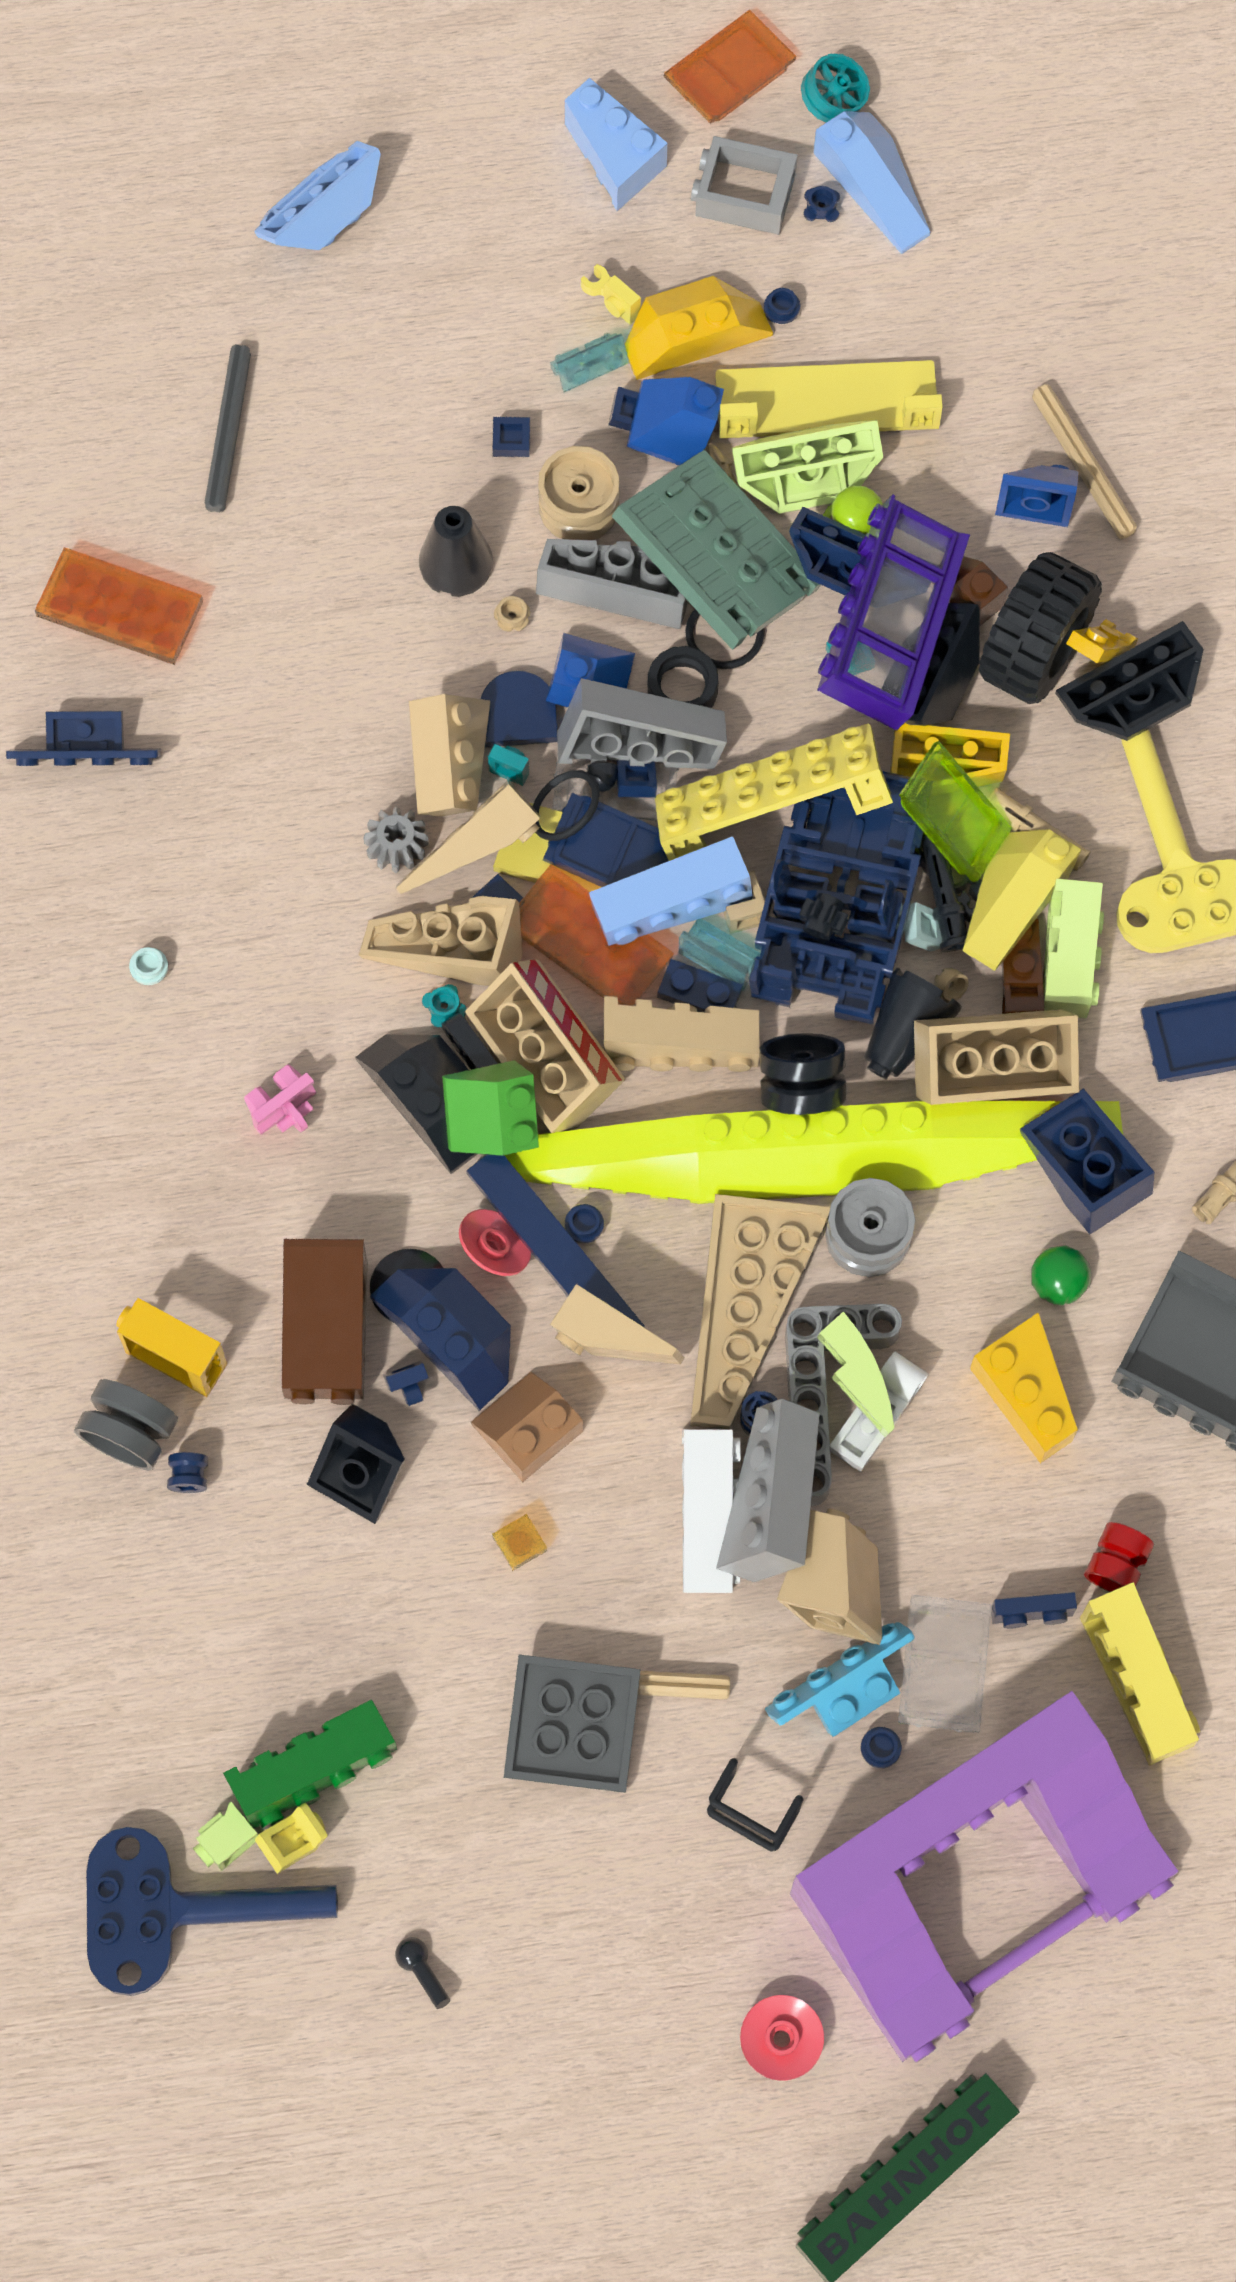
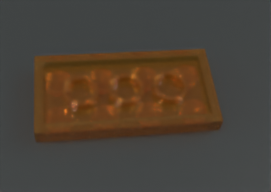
[35,547,203,665]
[519,864,674,1006]

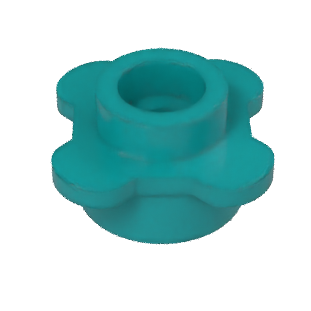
[422,984,467,1027]

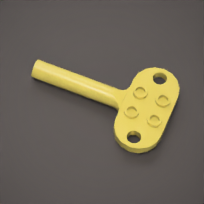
[1116,730,1236,953]

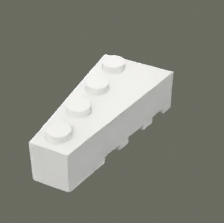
[682,1430,740,1593]

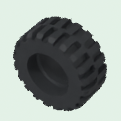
[979,552,1102,704]

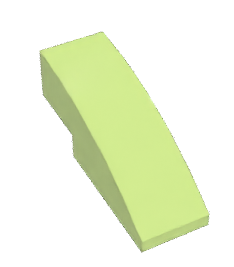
[817,1312,894,1437]

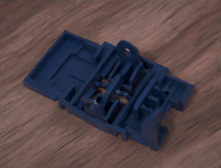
[749,771,931,1025]

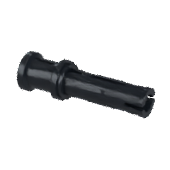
[921,833,967,952]

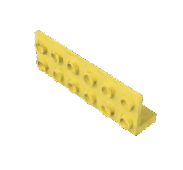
[715,360,943,438]
[655,723,893,861]

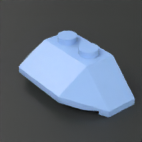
[254,141,381,250]

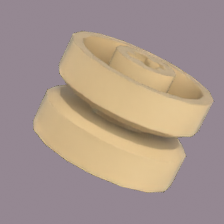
[538,446,619,540]

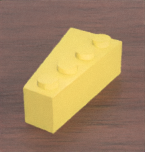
[1080,1582,1200,1766]

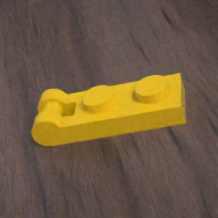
[1066,619,1138,663]

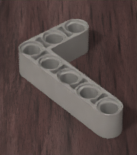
[785,1304,902,1506]

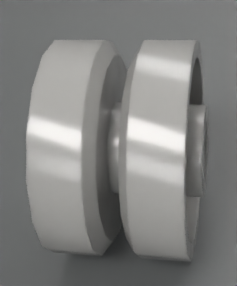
[825,1178,915,1277]

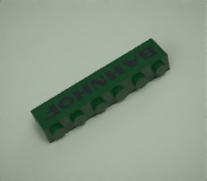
[795,2073,1020,2282]

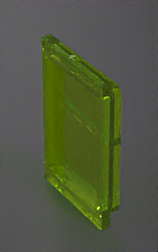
[899,741,1012,882]

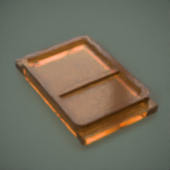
[664,9,796,124]

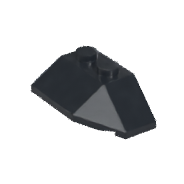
[881,603,980,726]
[1055,621,1204,741]
[355,1034,478,1174]

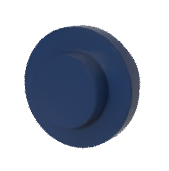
[764,288,800,324]
[565,1204,604,1243]
[860,1727,902,1768]

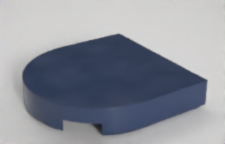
[481,671,558,748]

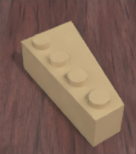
[604,996,760,1072]

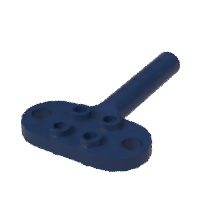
[86,1827,338,1996]

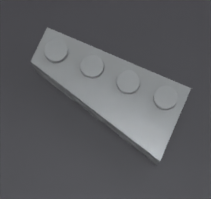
[536,539,689,629]
[557,678,727,769]
[716,1398,820,1582]

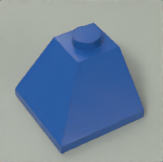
[627,377,724,466]
[995,465,1079,528]
[546,633,635,707]

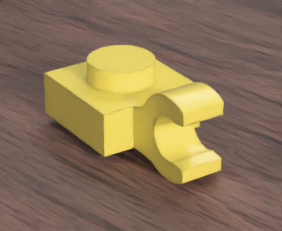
[581,264,641,325]

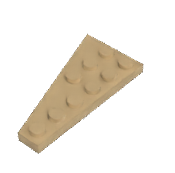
[690,1194,830,1430]

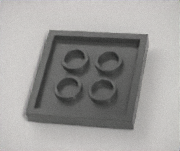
[503,1654,641,1793]

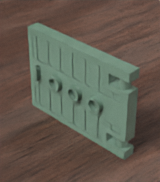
[612,449,821,650]

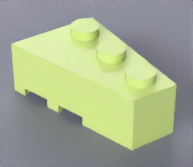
[1043,879,1104,1018]

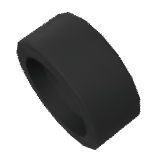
[647,646,719,708]

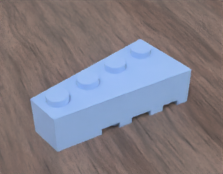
[589,836,753,946]

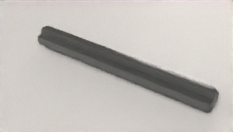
[204,344,251,513]

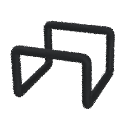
[707,1758,803,1852]

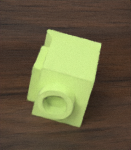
[193,1802,258,1871]

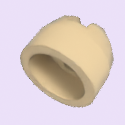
[934,967,968,1001]

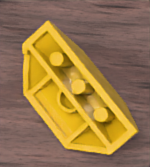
[624,276,773,380]

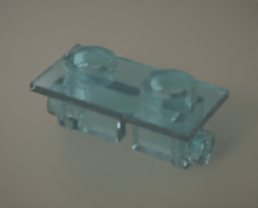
[550,332,629,392]

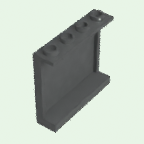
[1112,1251,1236,1451]

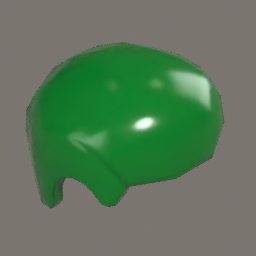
[1031,1245,1092,1305]

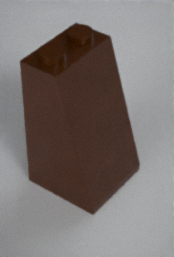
[282,1239,368,1405]

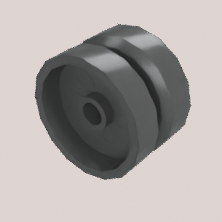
[74,1379,178,1471]

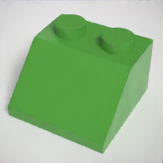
[442,1060,539,1156]

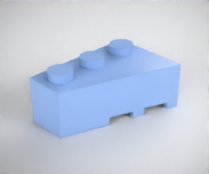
[565,78,668,211]

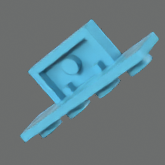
[765,1622,915,1737]

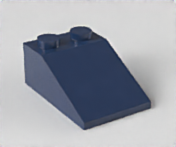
[1020,1088,1155,1234]

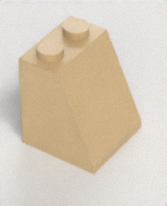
[777,1508,882,1645]

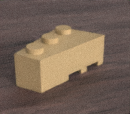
[409,694,490,817]

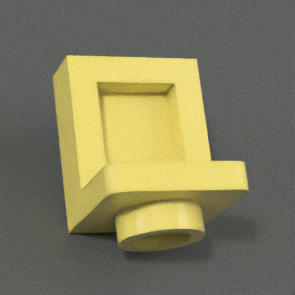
[254,1803,327,1874]

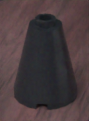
[419,506,493,597]
[864,967,962,1080]

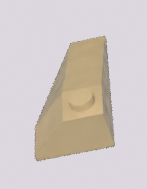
[396,780,540,894]
[359,896,523,986]

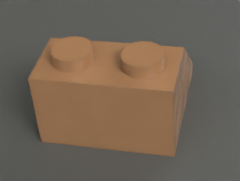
[471,1372,583,1483]

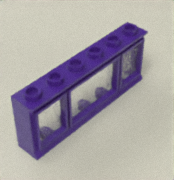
[817,494,970,731]

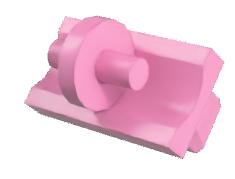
[244,1064,316,1135]

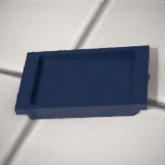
[542,793,669,887]
[1140,991,1236,1082]

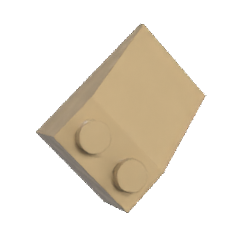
[550,1284,685,1365]

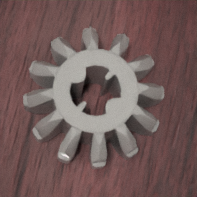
[363,806,429,873]

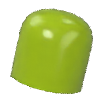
[823,486,883,534]

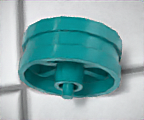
[801,53,870,123]

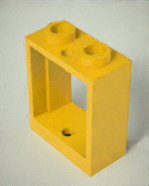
[116,1298,227,1397]

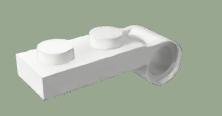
[830,1351,928,1472]

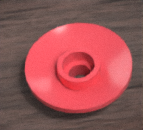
[459,1209,531,1276]
[740,1995,824,2081]

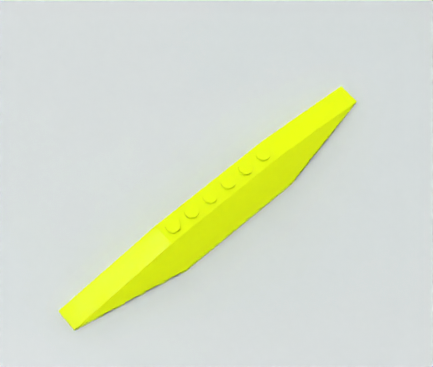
[504,1101,1123,1204]

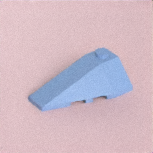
[814,111,930,254]

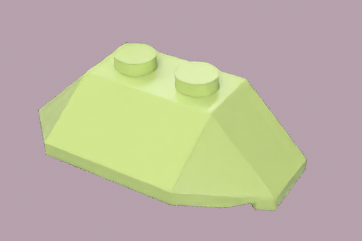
[732,420,883,514]

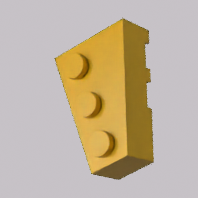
[890,723,1010,797]
[970,1313,1078,1464]

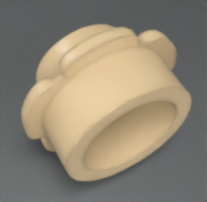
[494,596,531,632]

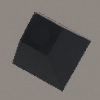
[307,1403,405,1524]

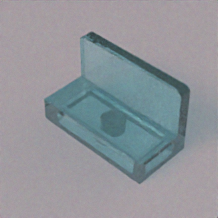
[678,919,760,991]

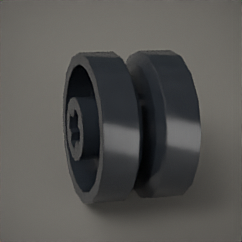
[759,1033,846,1115]

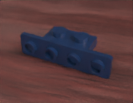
[6,711,161,766]

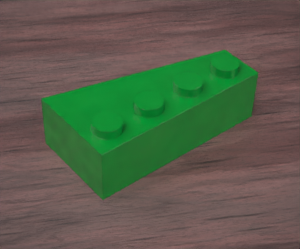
[223,1699,397,1830]

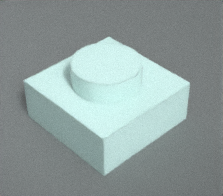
[904,902,942,952]

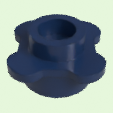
[803,186,840,222]

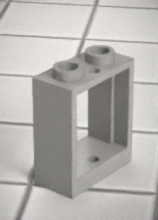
[691,136,798,235]

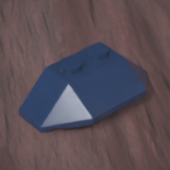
[789,507,939,609]
[370,1268,511,1411]

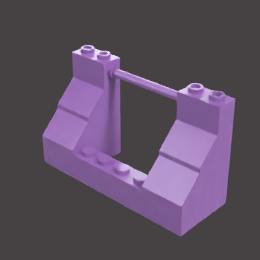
[790,1691,1178,2063]

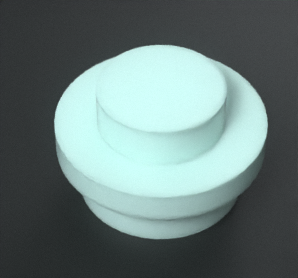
[129,947,168,985]

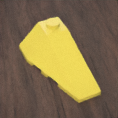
[962,829,1081,971]

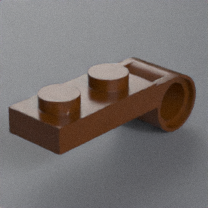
[1001,919,1044,1014]

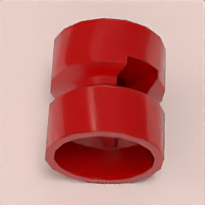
[1084,1522,1155,1592]

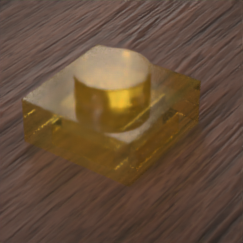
[492,1514,547,1571]

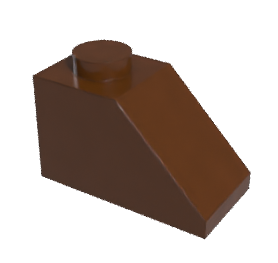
[931,556,1008,626]

